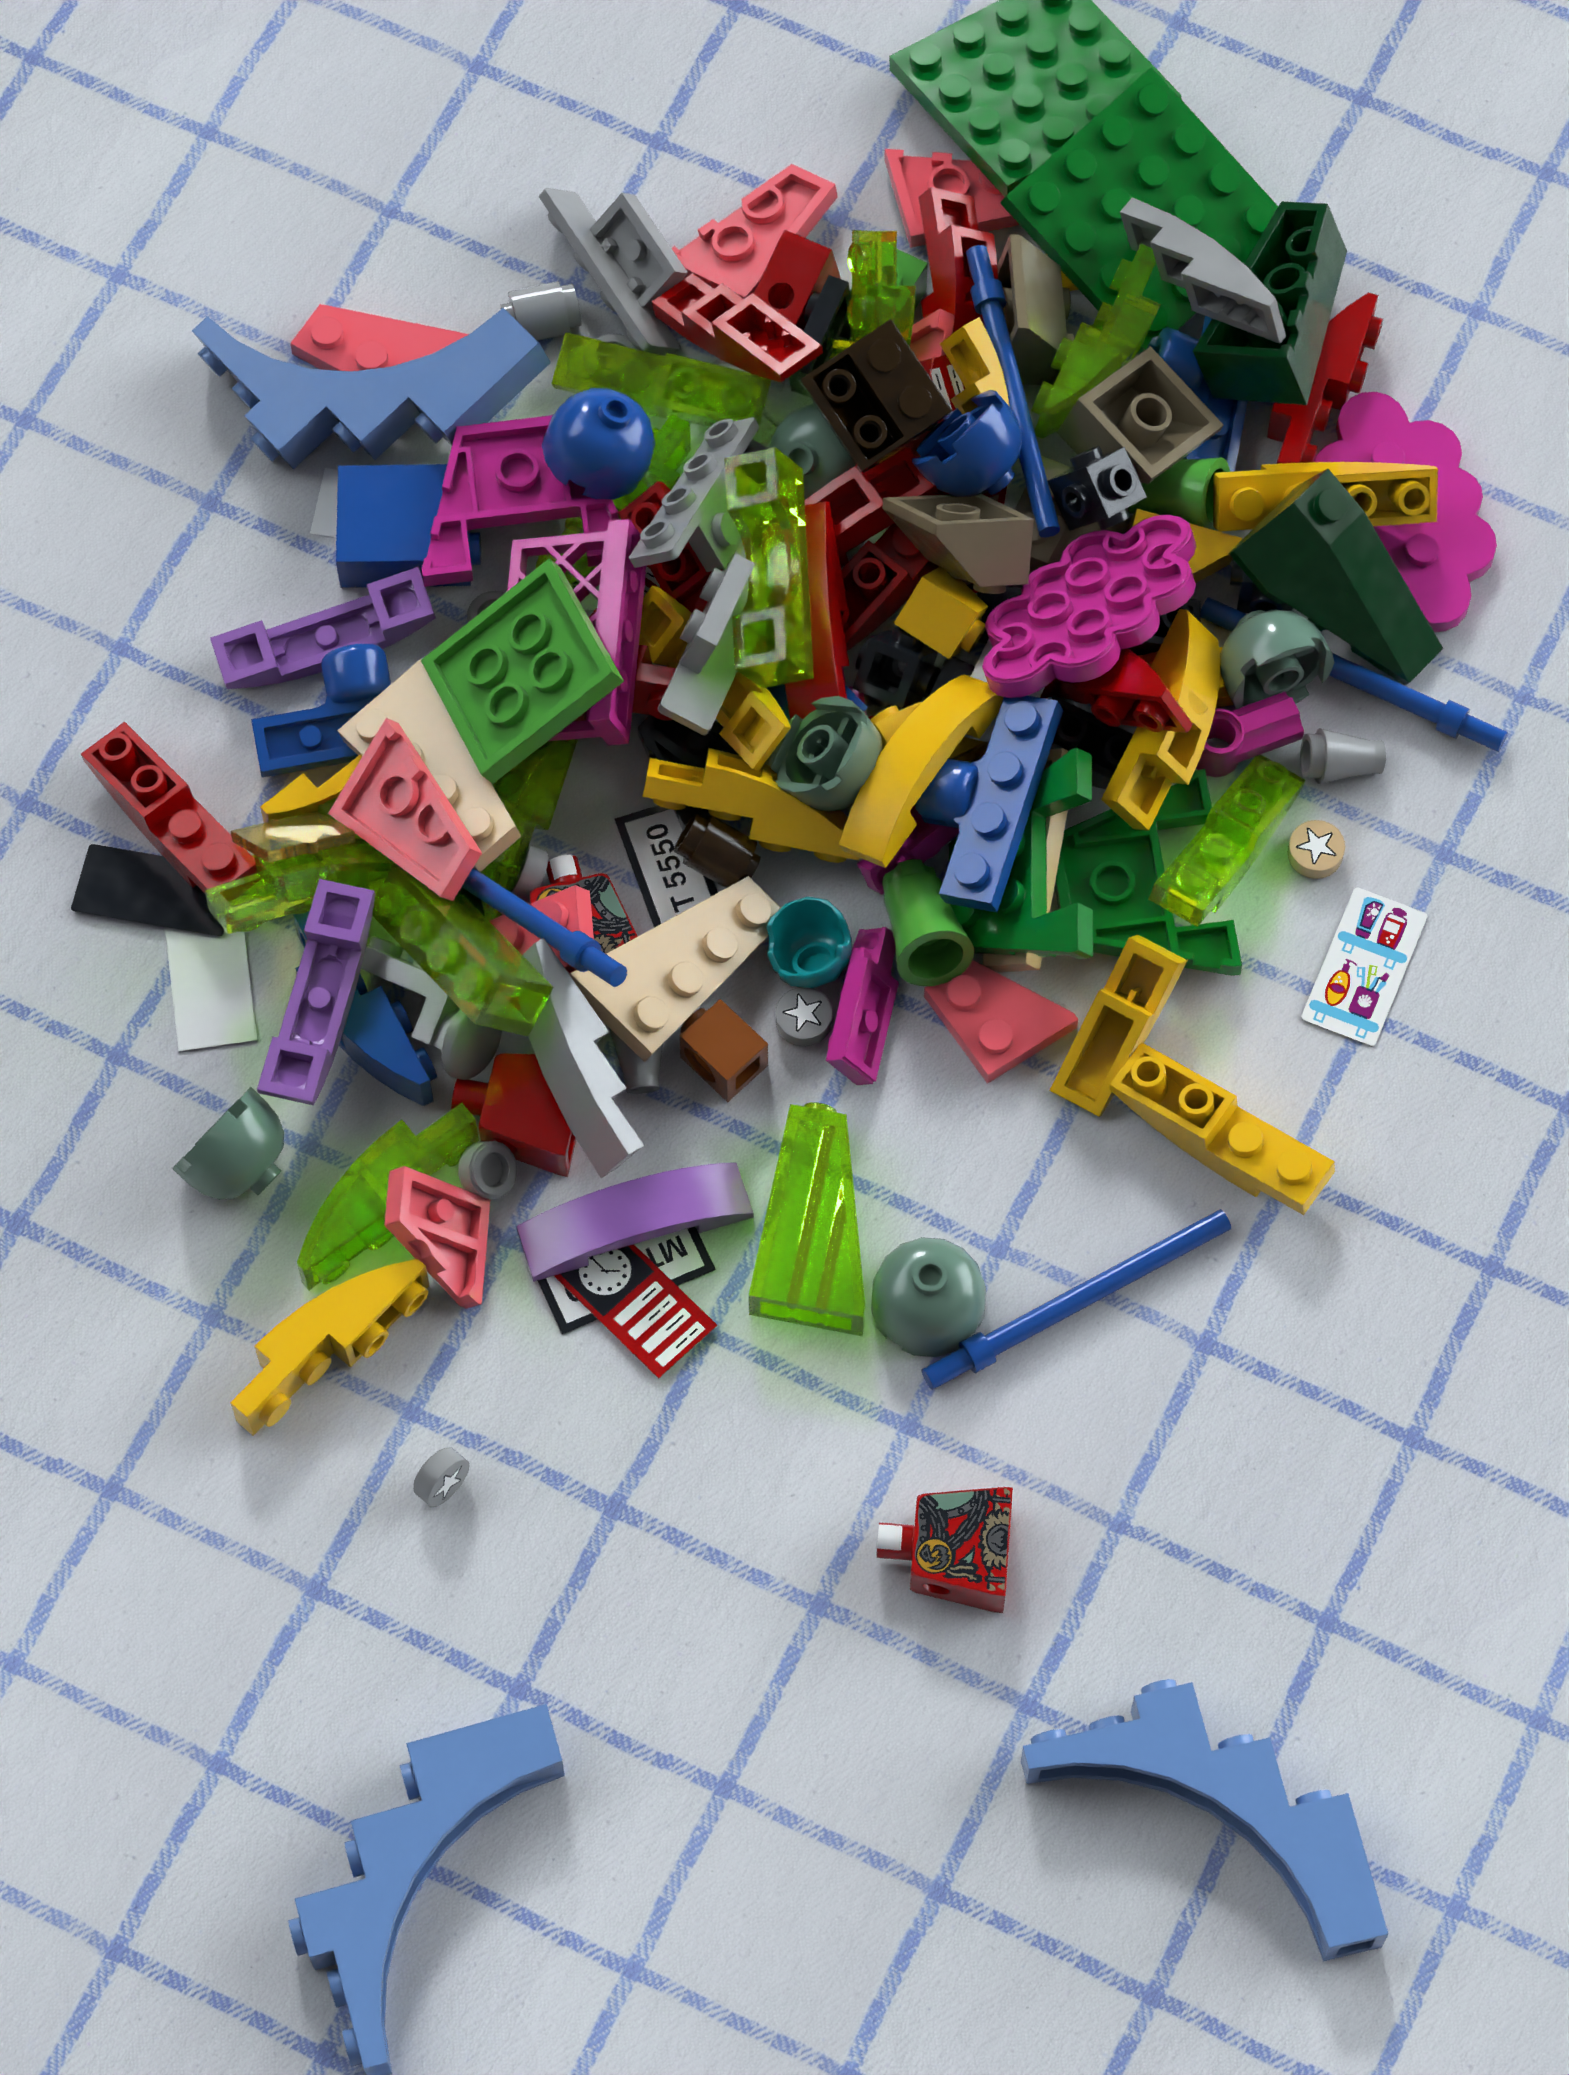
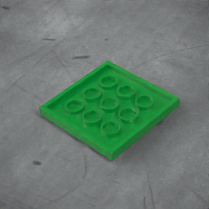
[889,0,1182,197]
[1000,66,1278,355]

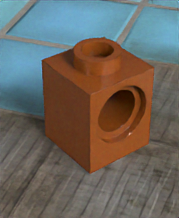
[679,999,768,1102]

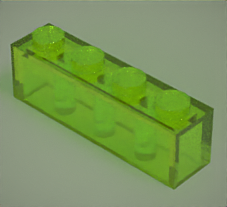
[372,864,554,1037]

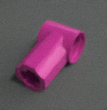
[1196,692,1304,777]

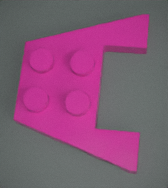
[422,415,620,587]

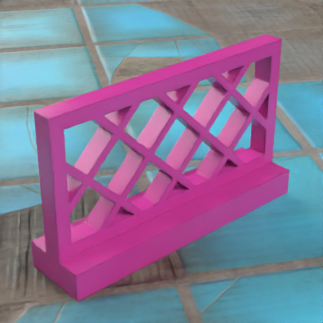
[507,519,646,745]

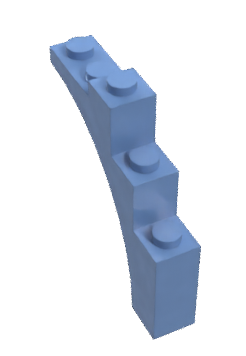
[192,308,551,470]
[1021,1679,1389,1961]
[288,1704,565,2075]

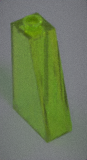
[748,1102,865,1336]

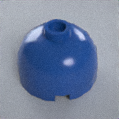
[542,388,655,500]
[912,390,1022,497]

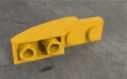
[1213,462,1438,532]
[1101,609,1221,831]
[643,748,860,863]
[1109,1042,1335,1215]
[230,1259,430,1436]

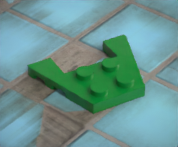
[949,747,1093,959]
[1054,769,1242,976]

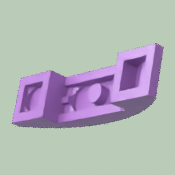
[210,567,436,689]
[257,879,376,1105]
[517,1162,754,1282]

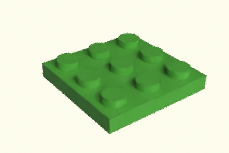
[421,558,624,784]

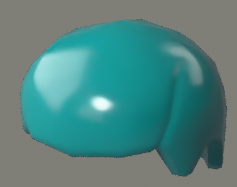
[767,896,852,988]

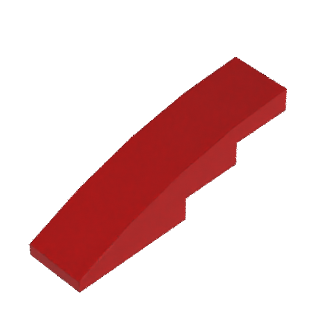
[652,273,823,382]
[775,501,850,719]

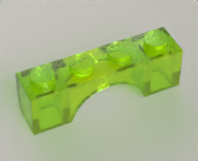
[724,447,814,688]

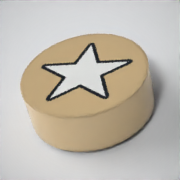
[1288,820,1345,879]

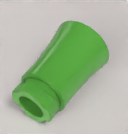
[1128,457,1230,531]
[882,859,974,986]

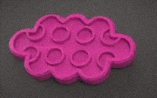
[1314,392,1497,632]
[982,515,1196,698]

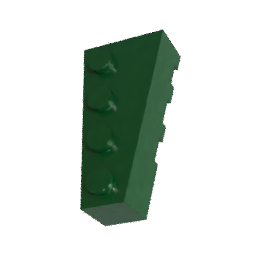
[1193,201,1347,405]

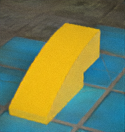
[1049,935,1188,1117]

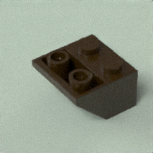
[799,319,952,472]

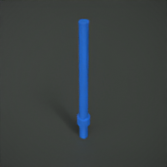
[966,245,1060,537]
[1201,597,1508,752]
[462,868,627,987]
[921,1209,1231,1390]

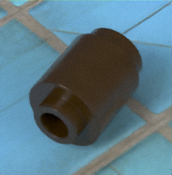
[674,813,761,888]

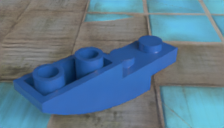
[292,903,437,1106]

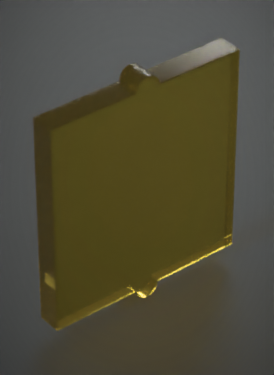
[231,811,356,863]

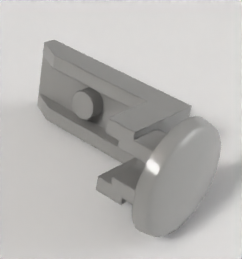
[361,936,503,1080]

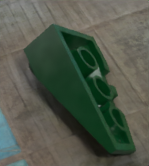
[1228,469,1443,685]

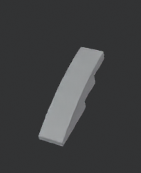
[1120,197,1286,344]
[509,938,644,1178]

